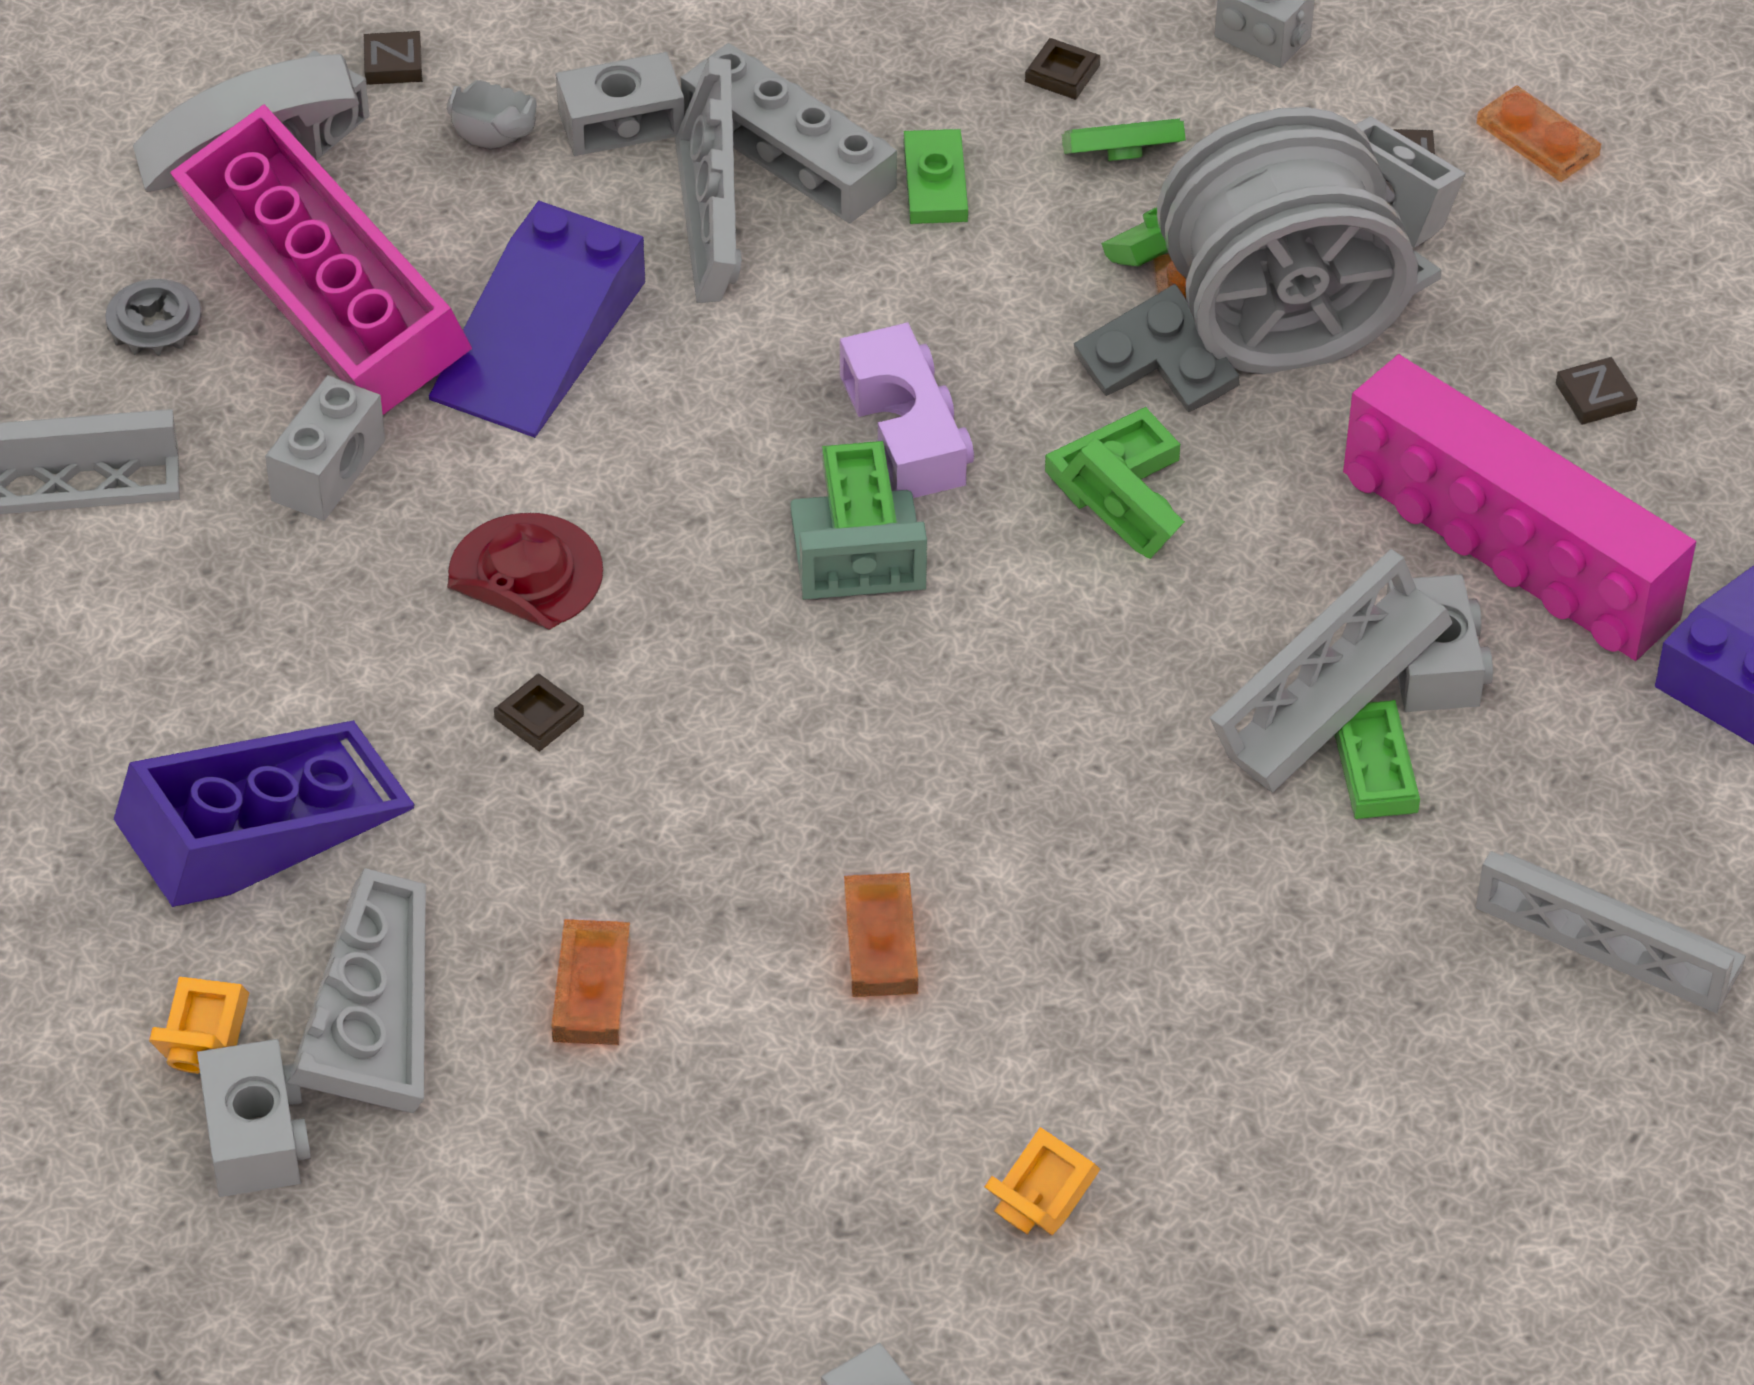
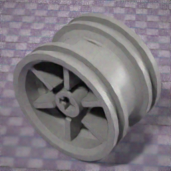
[1157,107,1418,374]

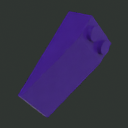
[429,200,645,438]
[1655,565,1754,745]
[113,720,415,907]

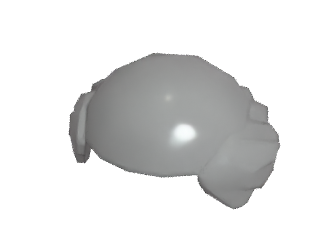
[447,80,537,149]

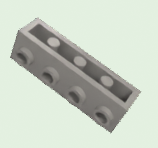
[681,43,897,224]

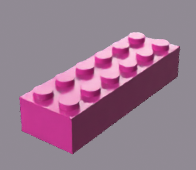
[170,104,472,415]
[1343,354,1696,661]

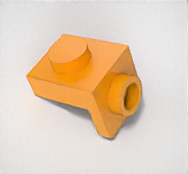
[149,976,250,1074]
[984,1127,1101,1235]

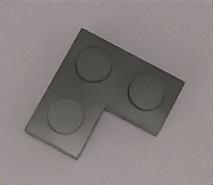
[1073,284,1240,412]

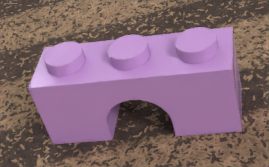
[840,322,974,498]

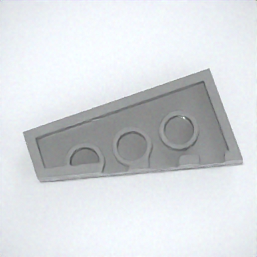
[675,56,742,303]
[287,868,426,1113]

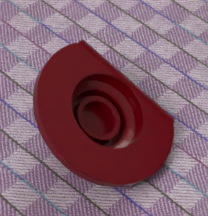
[447,513,603,630]

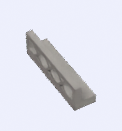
[0,409,180,514]
[1210,549,1453,793]
[1476,851,1746,1013]

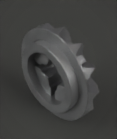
[105,279,202,356]

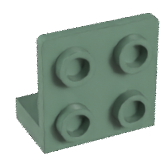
[790,490,927,600]

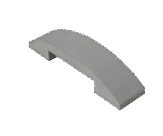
[133,54,359,192]

